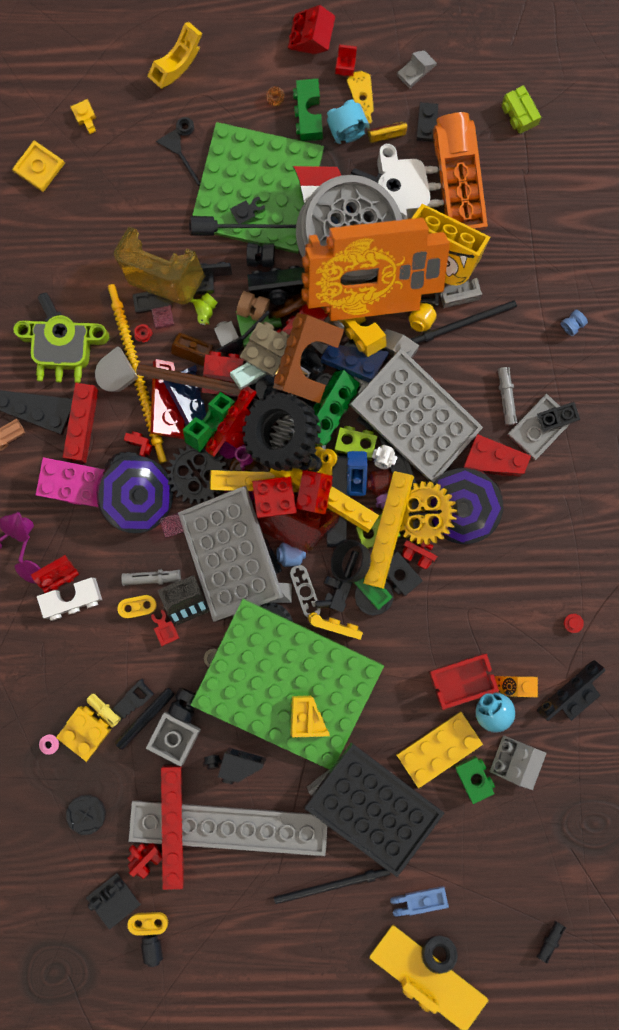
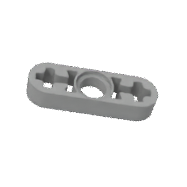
[290,565,320,617]

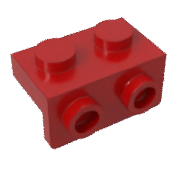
[296,470,332,514]

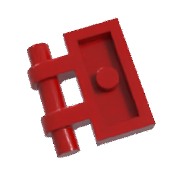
[31,555,80,593]

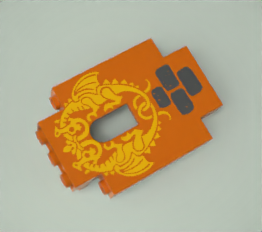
[302,218,450,321]

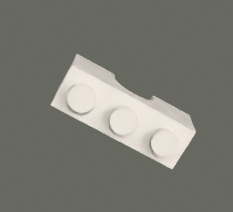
[37,578,102,621]

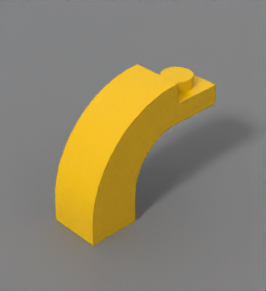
[147,22,202,88]

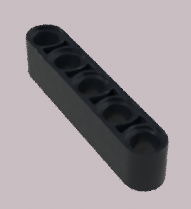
[327,455,347,548]

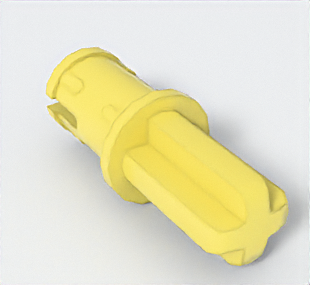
[87,694,121,728]

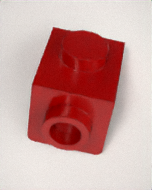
[335,44,357,76]
[124,431,152,457]

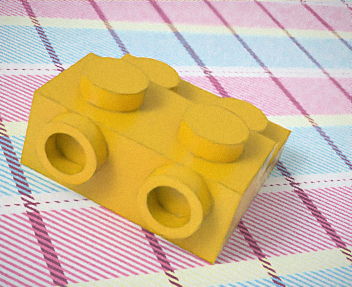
[56,706,112,762]

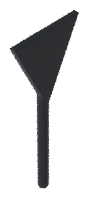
[156,129,201,186]
[217,311,269,355]

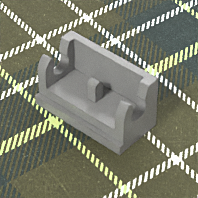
[439,278,482,309]

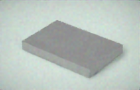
[507,394,570,461]

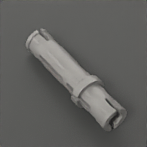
[497,367,517,426]
[121,569,181,586]

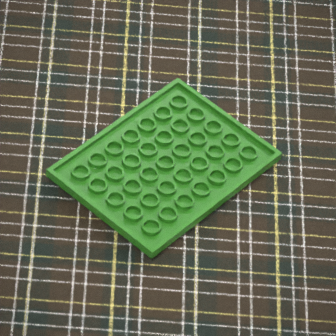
[191,598,384,770]

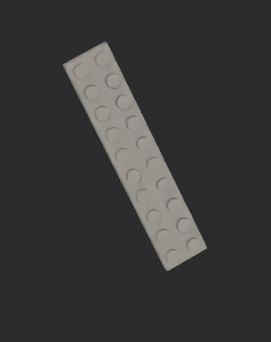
[129,800,327,856]

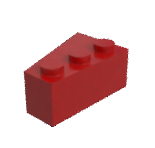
[463,434,531,477]

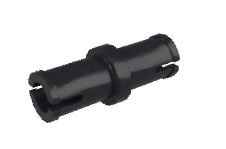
[536,921,566,964]

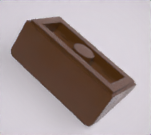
[171,332,214,366]

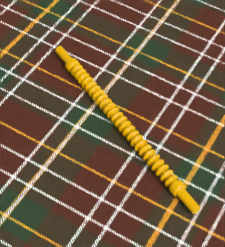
[108,284,167,464]

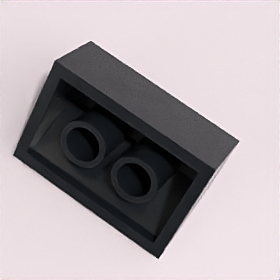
[247,266,305,299]
[218,747,266,784]

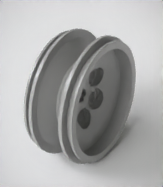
[296,175,402,285]

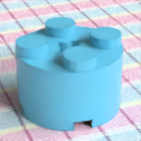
[327,99,370,144]

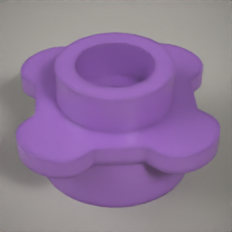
[376,493,388,509]

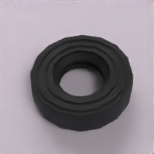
[421,935,458,974]

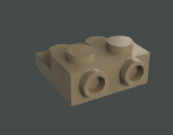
[240,322,290,377]

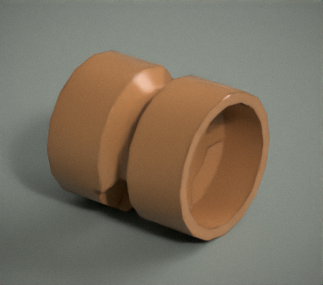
[236,291,270,323]

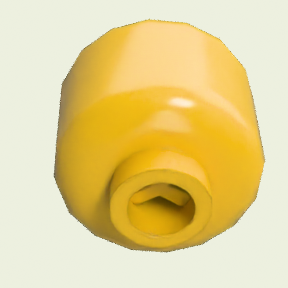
[409,303,437,332]

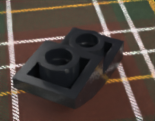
[537,402,581,432]

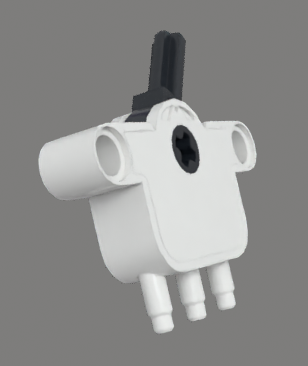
[350,144,444,220]

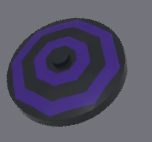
[96,456,173,533]
[426,467,504,544]

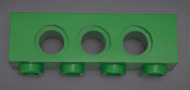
[313,370,360,447]

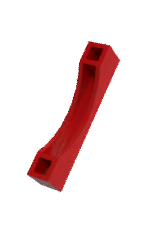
[161,764,184,890]

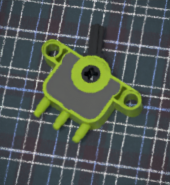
[14,293,109,383]

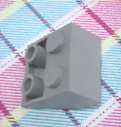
[489,735,546,790]

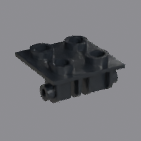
[86,873,141,930]

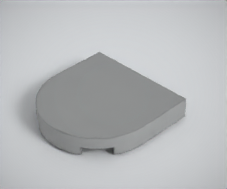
[95,346,138,392]

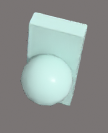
[230,362,267,390]

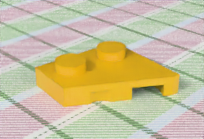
[290,696,329,737]

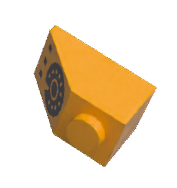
[495,676,538,697]

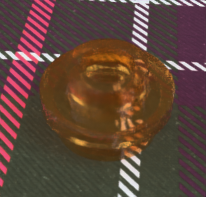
[266,86,285,106]

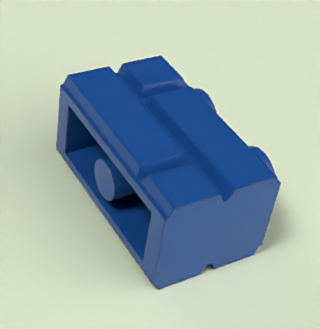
[347,451,367,496]

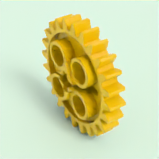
[400,481,457,545]

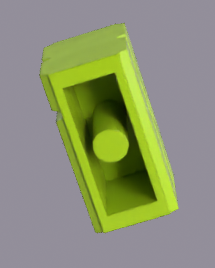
[502,86,542,134]

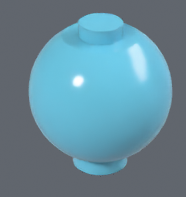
[476,693,515,732]

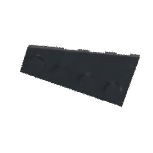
[0,390,73,435]

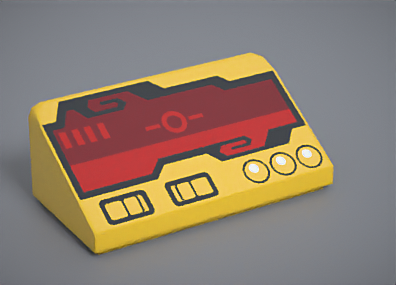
[368,122,407,143]

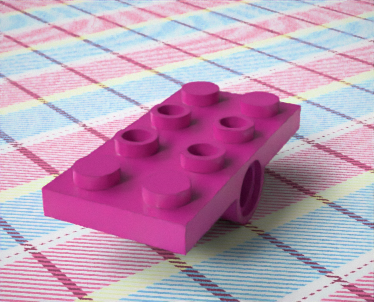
[35,457,105,508]

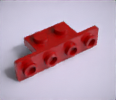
[205,386,256,457]

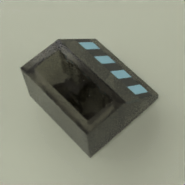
[158,575,210,627]

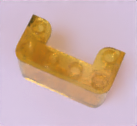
[114,227,205,304]

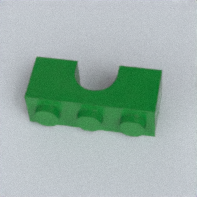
[293,79,323,141]
[183,392,235,452]

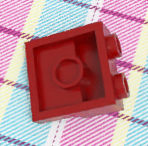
[202,351,243,397]

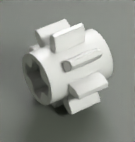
[372,445,397,469]

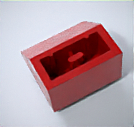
[288,5,335,54]

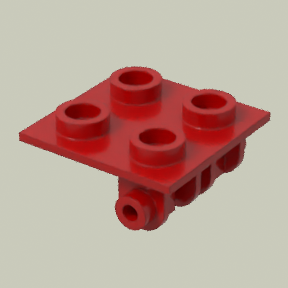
[252,476,296,518]

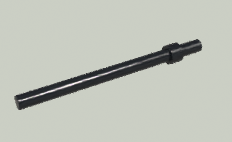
[410,300,517,344]
[274,868,390,904]

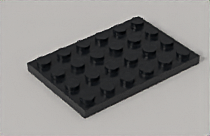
[303,742,445,877]

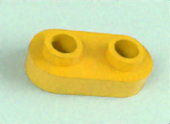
[117,595,157,618]
[128,912,168,935]

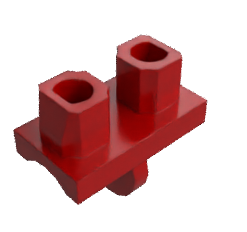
[401,539,437,570]
[128,843,162,879]

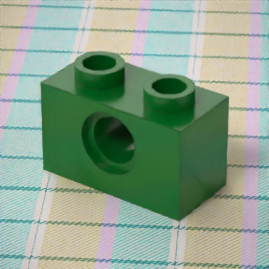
[454,755,495,804]

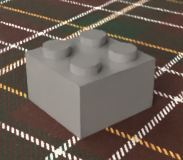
[146,711,201,766]

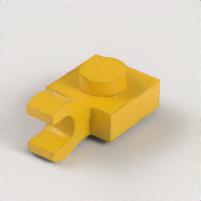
[71,99,96,134]

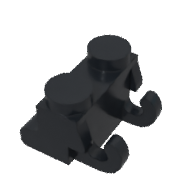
[300,346,327,381]

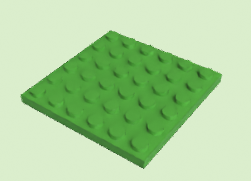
[192,122,324,254]

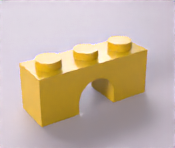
[339,317,387,357]

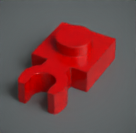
[151,610,180,646]

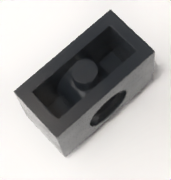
[386,551,423,596]

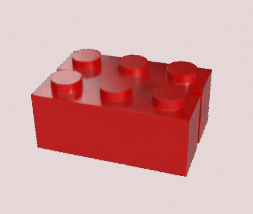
[428,653,499,710]

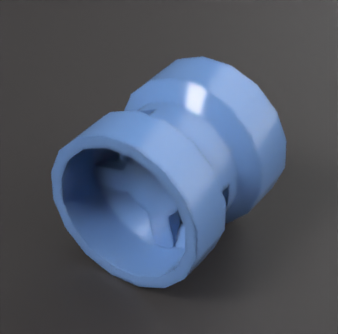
[561,309,588,336]

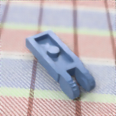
[390,886,449,916]

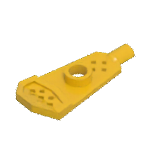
[347,71,374,124]

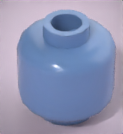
[276,541,306,567]

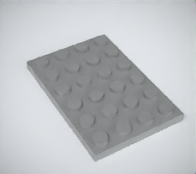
[349,348,483,483]
[178,486,283,622]

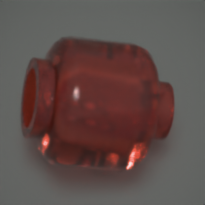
[366,469,393,495]

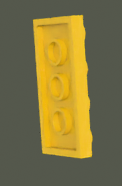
[396,711,483,789]

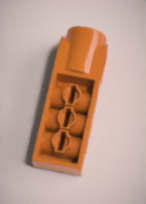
[433,112,488,231]

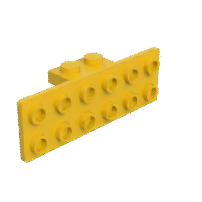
[370,925,488,1030]

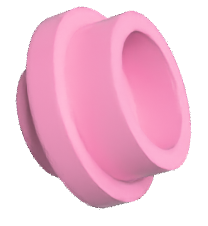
[39,734,59,754]

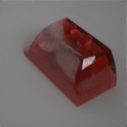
[253,494,340,553]

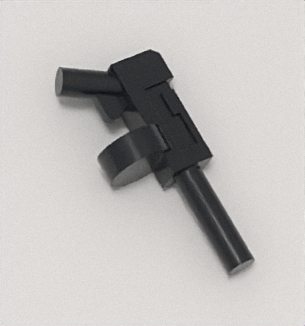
[315,550,359,612]

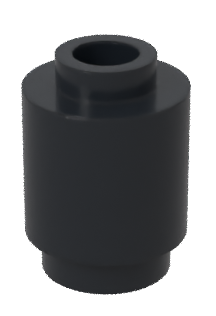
[141,934,163,967]

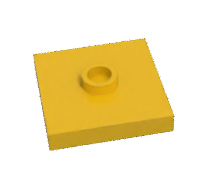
[12,141,65,192]

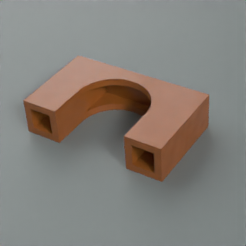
[273,313,344,403]

